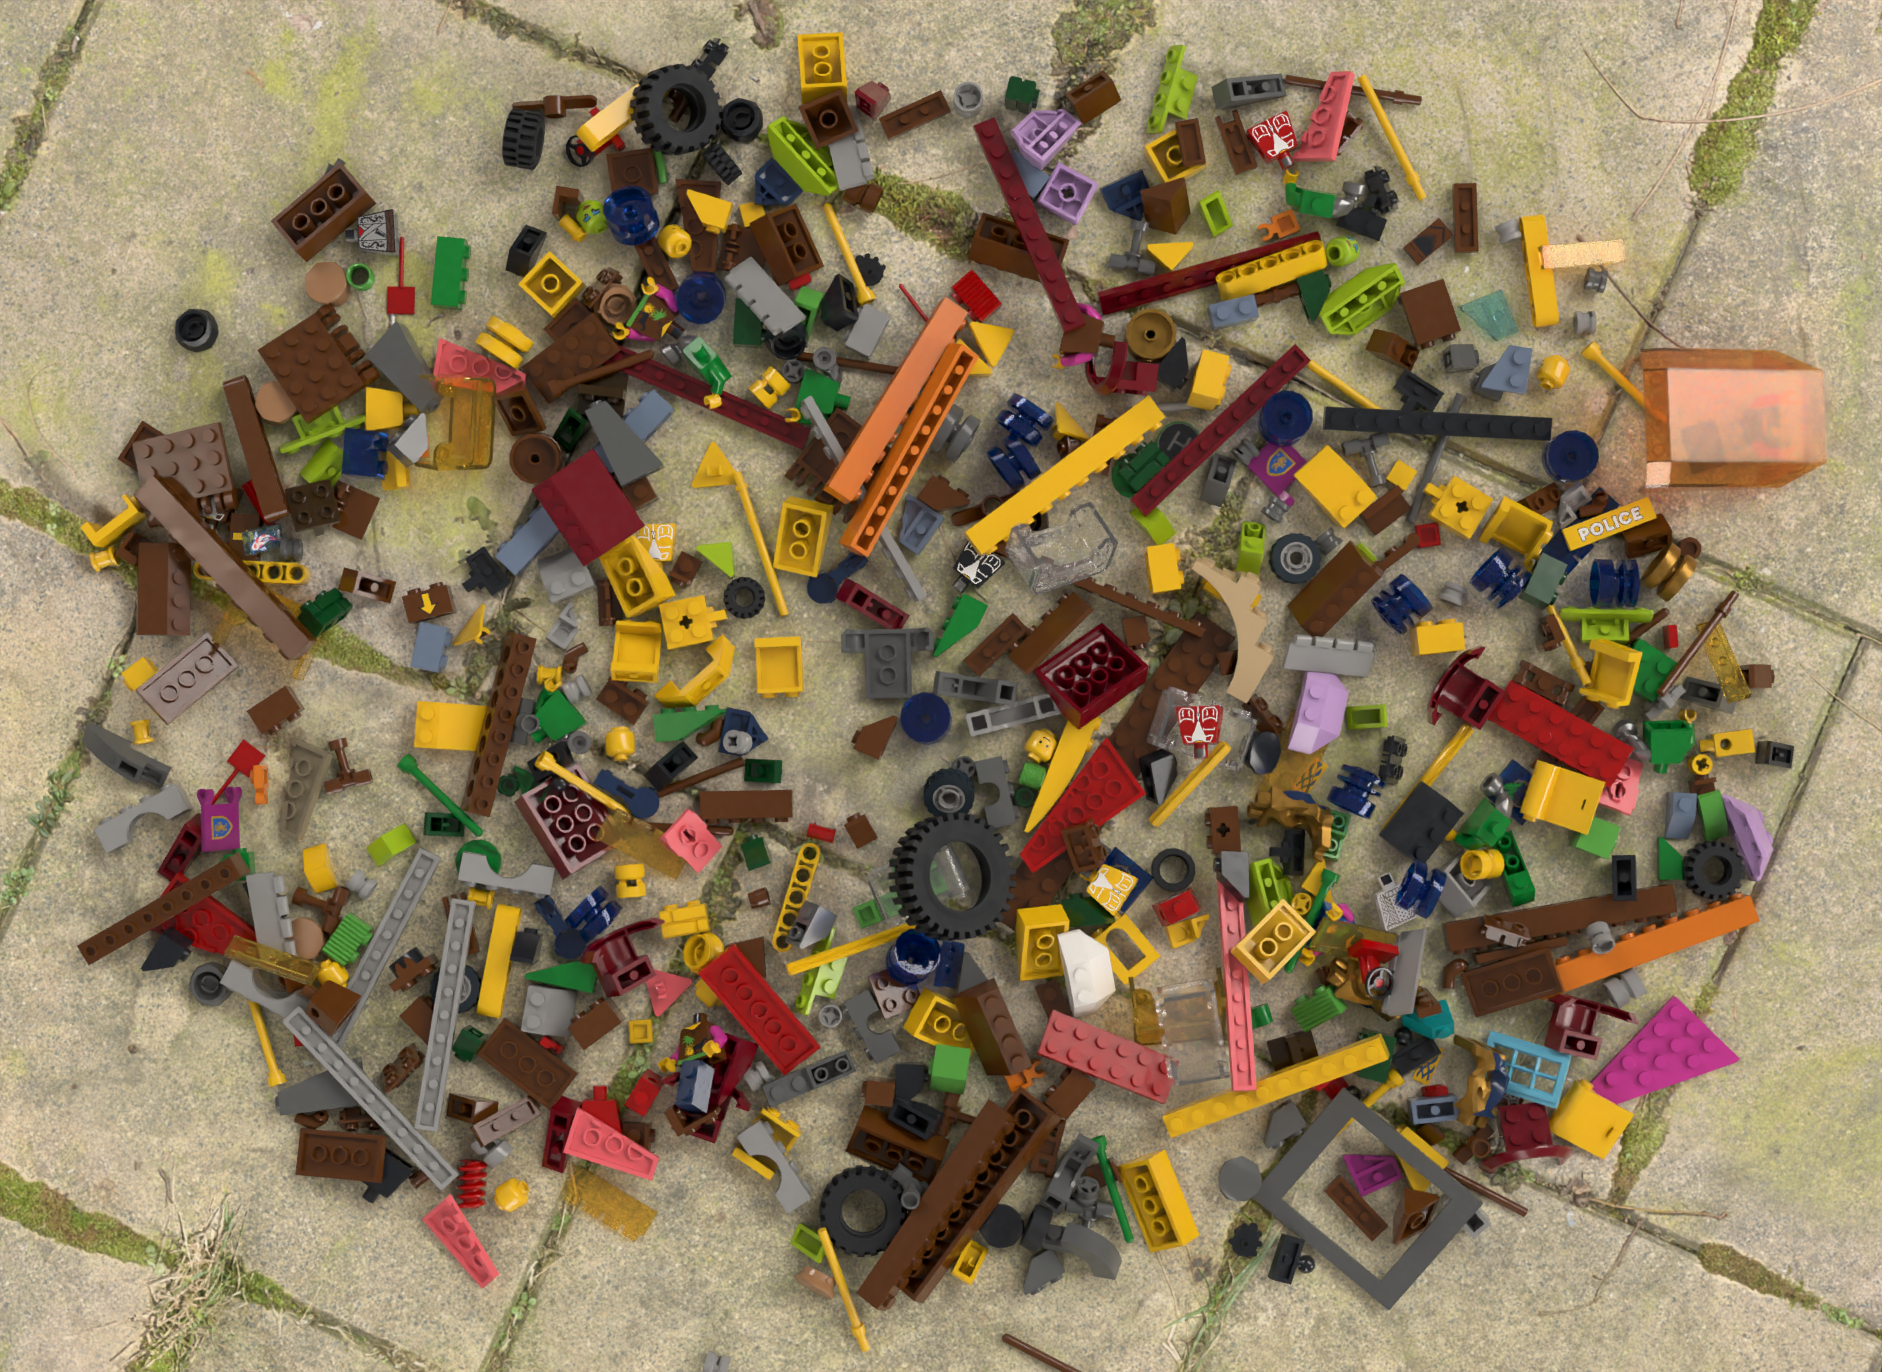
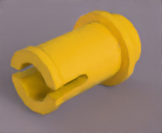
[558,214,588,243]

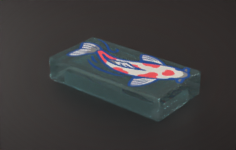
[242,523,283,555]

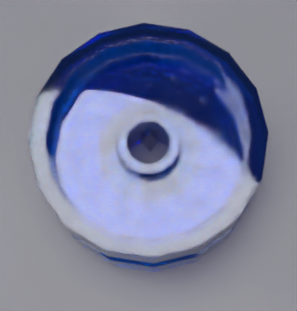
[603,185,660,246]
[1258,391,1313,447]
[995,393,1054,448]
[1542,430,1599,484]
[986,433,1041,493]
[900,692,953,745]
[1395,859,1447,919]
[564,885,623,944]

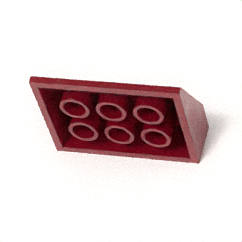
[531,448,645,567]
[1034,623,1149,730]
[514,763,626,880]

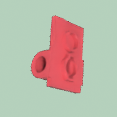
[1598,758,1644,816]
[659,808,723,873]

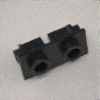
[691,38,729,81]
[1364,166,1399,215]

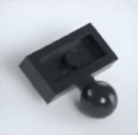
[527,741,575,792]
[1391,1027,1442,1078]
[1268,1233,1315,1285]

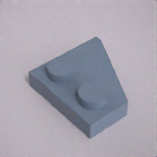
[1480,345,1532,395]
[899,493,945,556]

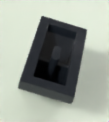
[1755,741,1794,769]

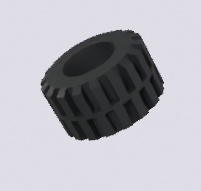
[502,108,545,170]
[1682,841,1746,900]

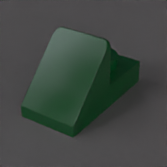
[744,758,782,783]

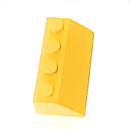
[1118,1149,1200,1253]

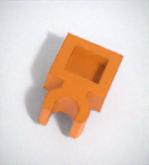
[1257,209,1301,242]
[250,765,268,805]
[1003,1059,1046,1095]

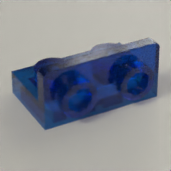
[933,940,965,988]

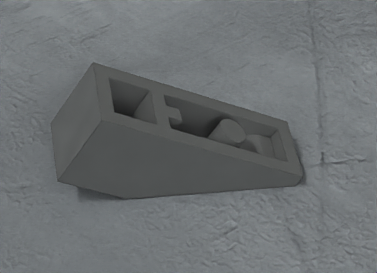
[1211,73,1287,109]

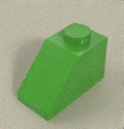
[794,286,824,343]

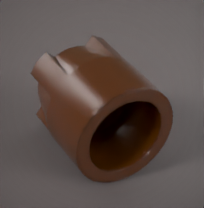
[748,887,771,909]

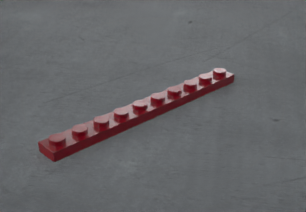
[973,117,1086,334]
[1097,231,1321,316]
[1130,344,1311,517]
[604,345,812,451]

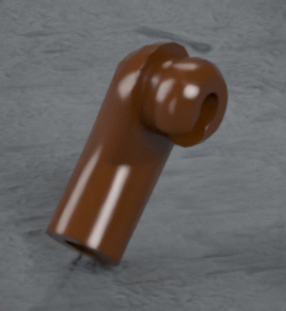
[668,88,687,124]
[1578,491,1609,518]
[562,642,589,674]
[696,718,724,747]
[1442,958,1468,989]
[294,1110,329,1129]

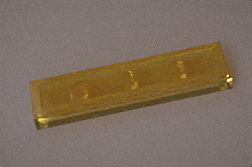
[1538,239,1627,270]
[1696,621,1751,703]
[225,935,321,986]

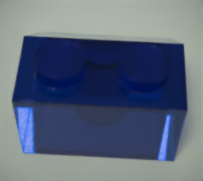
[342,428,390,480]

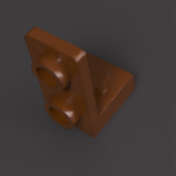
[1517,482,1562,515]
[664,1104,721,1137]

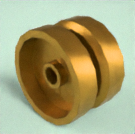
[1124,308,1176,363]
[1640,542,1698,602]

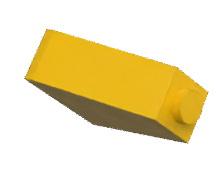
[1394,1123,1449,1192]

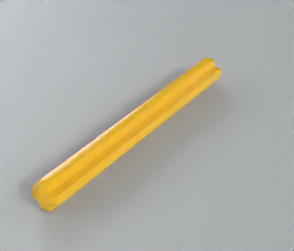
[1381,724,1474,831]
[786,923,916,975]

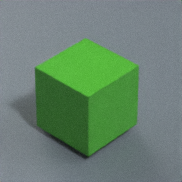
[1569,817,1621,859]
[928,1044,971,1095]

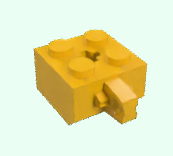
[1422,475,1494,540]
[659,595,728,650]

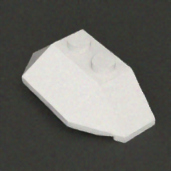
[1057,929,1116,1018]

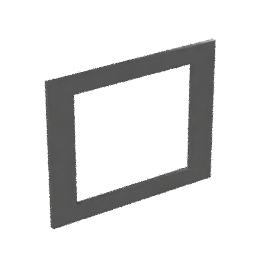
[1253,1087,1483,1310]

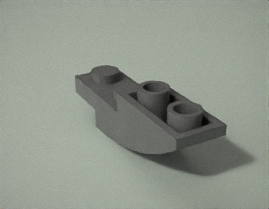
[82,722,172,788]
[761,1050,856,1108]

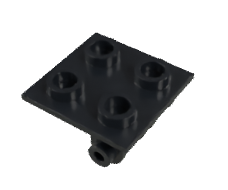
[1378,735,1408,784]

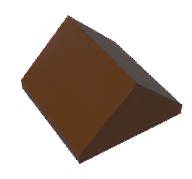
[798,88,858,149]
[1140,177,1191,235]
[491,381,547,437]
[1392,1188,1440,1246]

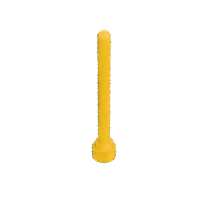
[823,202,876,306]
[1581,341,1667,425]
[535,750,631,817]
[247,999,287,1087]
[1335,1068,1405,1137]

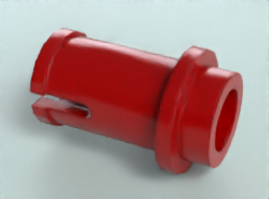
[806,822,836,844]

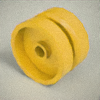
[474,315,534,370]

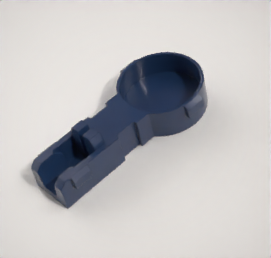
[807,551,869,604]
[594,769,660,819]
[534,895,587,959]

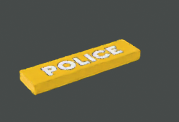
[1561,497,1657,551]

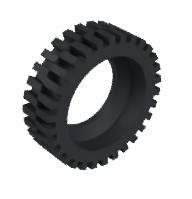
[888,813,1016,941]

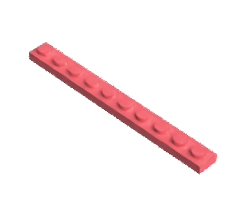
[1217,880,1257,1092]

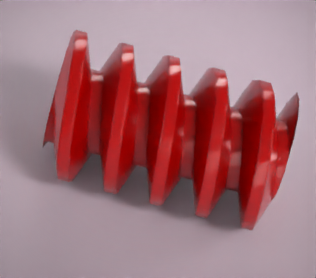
[456,1159,488,1209]

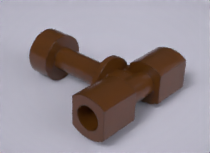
[324,738,373,795]
[292,885,351,934]
[937,1092,976,1137]
[1452,1124,1495,1165]

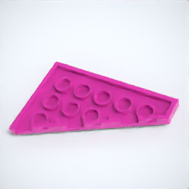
[1590,995,1740,1104]

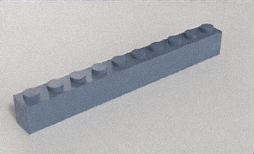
[495,390,675,577]

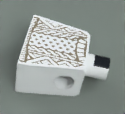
[1373,872,1426,931]

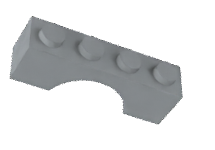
[965,693,1061,737]
[94,783,194,853]
[458,851,555,898]
[220,952,310,1018]
[737,1118,813,1214]

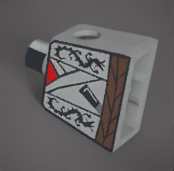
[345,209,400,257]

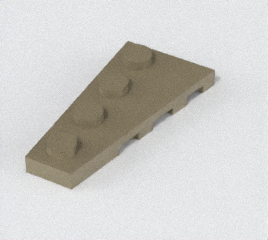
[280,738,333,840]

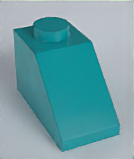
[1401,999,1454,1039]

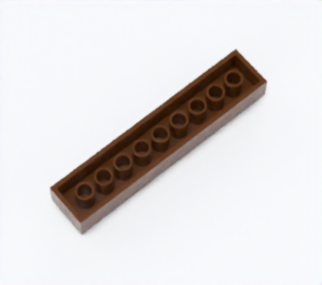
[902,1086,1062,1303]

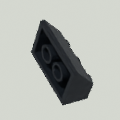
[1379,781,1464,868]

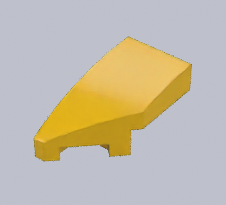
[1164,914,1209,949]

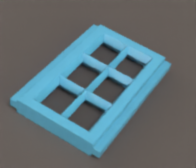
[1485,1030,1572,1109]

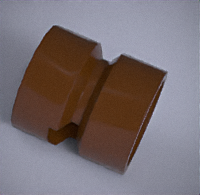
[842,181,884,215]

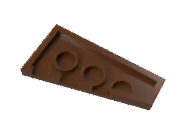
[675,179,721,274]

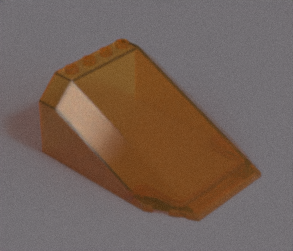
[1634,348,1827,494]

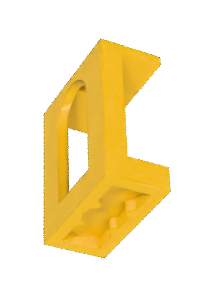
[1090,912,1161,986]

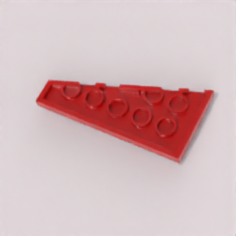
[1020,737,1146,873]
[151,872,281,974]

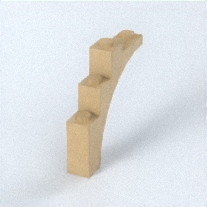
[1191,557,1275,704]

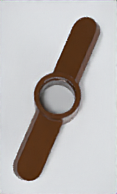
[512,95,597,119]
[951,490,1020,527]

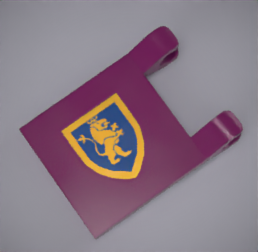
[1247,433,1307,508]
[197,787,242,852]

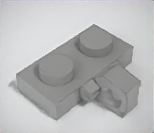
[1640,684,1686,721]

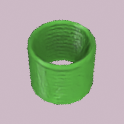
[346,263,375,291]
[1018,761,1047,791]

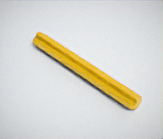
[1149,741,1231,827]

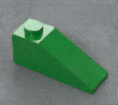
[525,960,598,993]

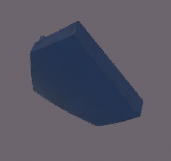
[755,157,804,206]
[1099,169,1150,221]
[717,707,769,757]

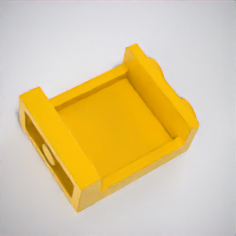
[80,494,146,549]
[1479,496,1553,565]
[610,619,663,683]
[754,636,804,698]
[1579,638,1643,709]
[732,1106,802,1181]

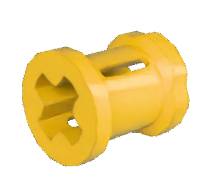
[89,546,120,572]
[537,664,563,687]
[130,719,154,745]
[1686,754,1713,775]
[468,886,495,910]

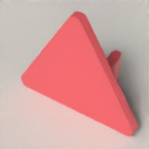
[646,969,692,1017]

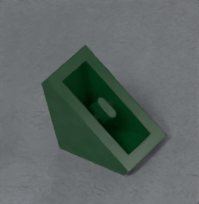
[553,407,592,452]
[423,812,465,837]

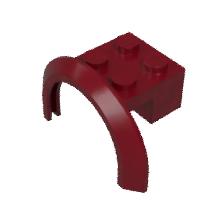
[1085,341,1159,396]
[1427,646,1506,730]
[580,918,665,998]
[1544,993,1639,1061]
[660,1071,751,1143]
[1479,1102,1573,1174]

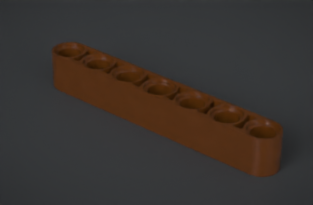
[223,374,290,523]

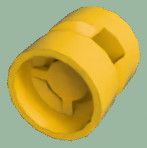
[748,366,791,409]
[1460,849,1504,880]
[614,863,647,898]

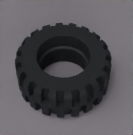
[630,64,722,156]
[819,1165,908,1257]

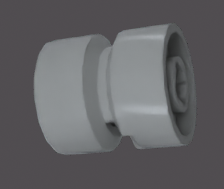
[953,82,983,118]
[1603,968,1647,1009]
[470,1138,514,1169]

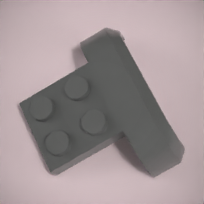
[841,627,934,699]

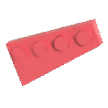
[1292,71,1355,162]
[433,338,527,393]
[563,1107,660,1181]
[422,1194,499,1289]

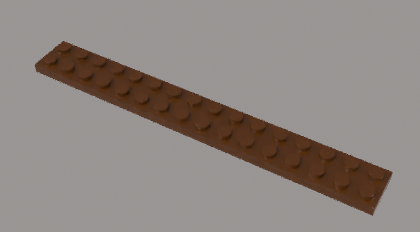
[1001,612,1235,932]

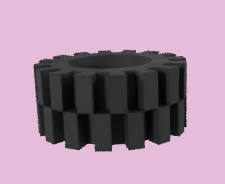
[702,142,742,186]
[723,577,766,619]

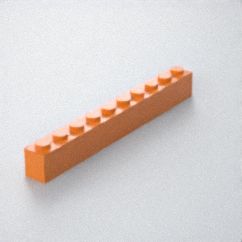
[823,297,968,505]
[839,343,979,557]
[1540,892,1760,1000]

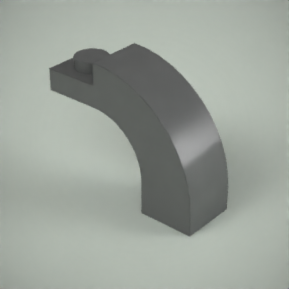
[932,671,1018,706]
[1039,1133,1100,1215]
[1042,1222,1122,1280]

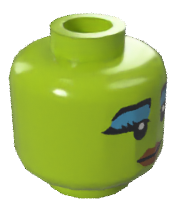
[576,200,610,234]
[1325,236,1360,267]

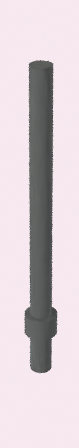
[1406,393,1465,524]

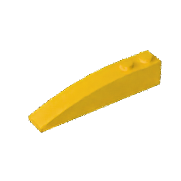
[1024,716,1102,833]

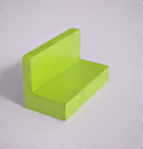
[300,439,355,487]

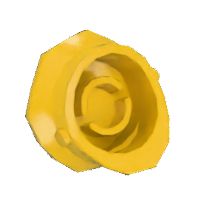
[683,931,724,974]

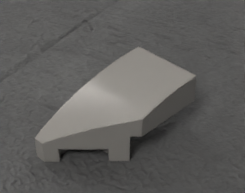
[1557,481,1593,529]
[546,601,578,652]

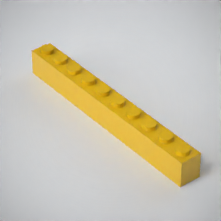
[963,395,1165,556]
[1162,1033,1390,1138]

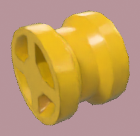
[1291,893,1315,919]

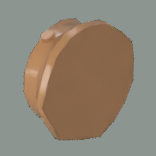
[305,262,351,306]
[594,283,637,328]
[255,381,297,426]
[285,917,330,962]
[794,1266,836,1300]

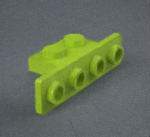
[1146,44,1198,135]
[279,405,366,455]
[1558,606,1654,644]
[795,927,848,1016]

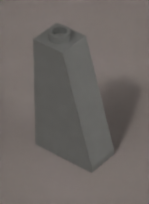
[366,322,444,414]
[585,400,665,488]
[275,1056,364,1115]

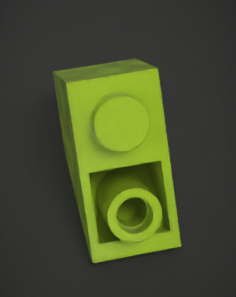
[1236,521,1265,575]

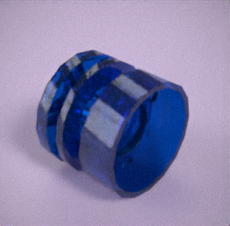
[676,271,726,324]
[1469,547,1531,609]
[1589,559,1640,607]
[1371,573,1433,635]
[1326,764,1386,820]
[885,929,941,986]

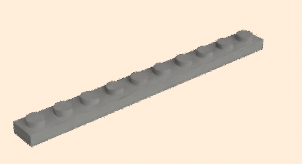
[800,396,926,602]
[328,847,442,1048]
[414,898,476,1132]
[282,1005,459,1191]

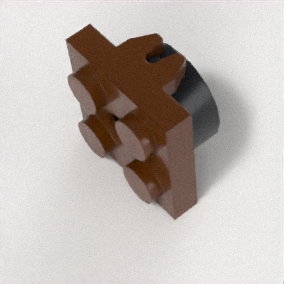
[389,946,439,992]

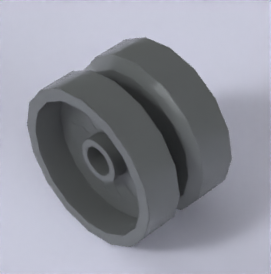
[929,404,981,464]

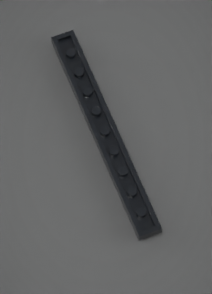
[1322,406,1552,441]

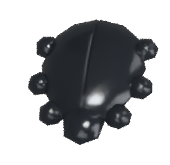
[855,253,886,287]
[1228,1223,1262,1257]

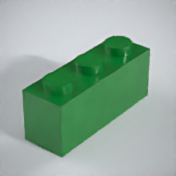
[431,236,471,310]

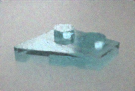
[1460,289,1519,341]

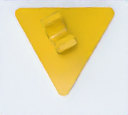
[969,321,1015,368]
[1051,402,1090,441]
[691,442,736,488]
[452,604,490,646]

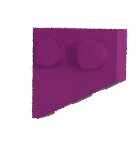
[1342,1154,1404,1197]

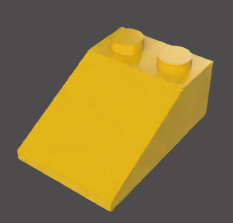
[797,32,847,104]
[1293,444,1378,529]
[773,496,834,578]
[599,535,676,618]
[414,701,487,751]
[1230,899,1316,984]
[1015,904,1070,981]
[903,987,975,1059]

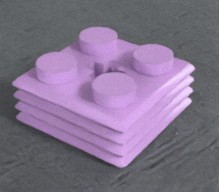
[1037,163,1098,225]

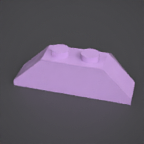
[1011,109,1082,170]
[1287,671,1349,755]
[1721,794,1773,882]

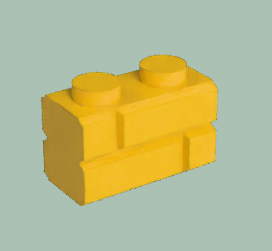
[659,899,710,939]

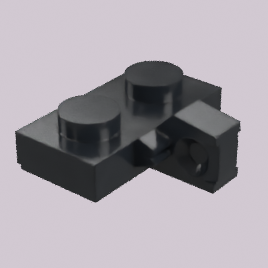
[1336,194,1387,241]
[1392,369,1444,412]
[462,546,511,597]
[1269,829,1305,876]

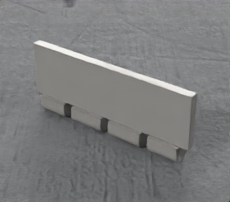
[828,106,874,191]
[724,257,806,335]
[1282,634,1375,677]
[246,871,297,964]
[1381,928,1427,1016]

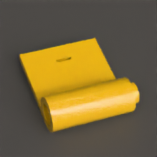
[1520,760,1606,835]
[1548,1078,1634,1160]

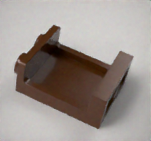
[1397,279,1461,350]

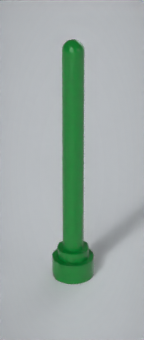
[397,754,483,837]
[1284,868,1341,974]
[1091,1135,1134,1244]

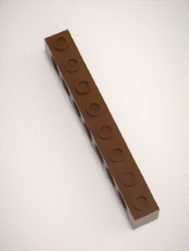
[460,631,537,817]
[77,852,251,966]

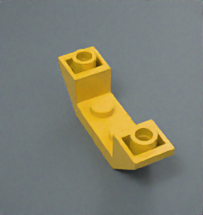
[654,634,735,708]

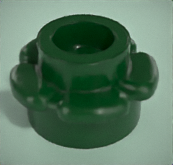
[497,774,520,797]
[1014,786,1036,808]

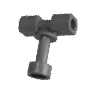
[1108,220,1156,275]
[1341,432,1390,488]
[510,697,540,745]
[890,1163,930,1209]
[1065,1197,1113,1229]

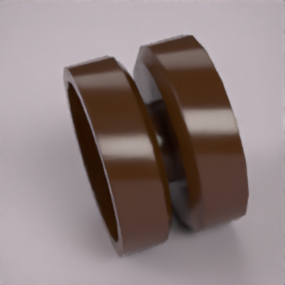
[509,432,563,484]

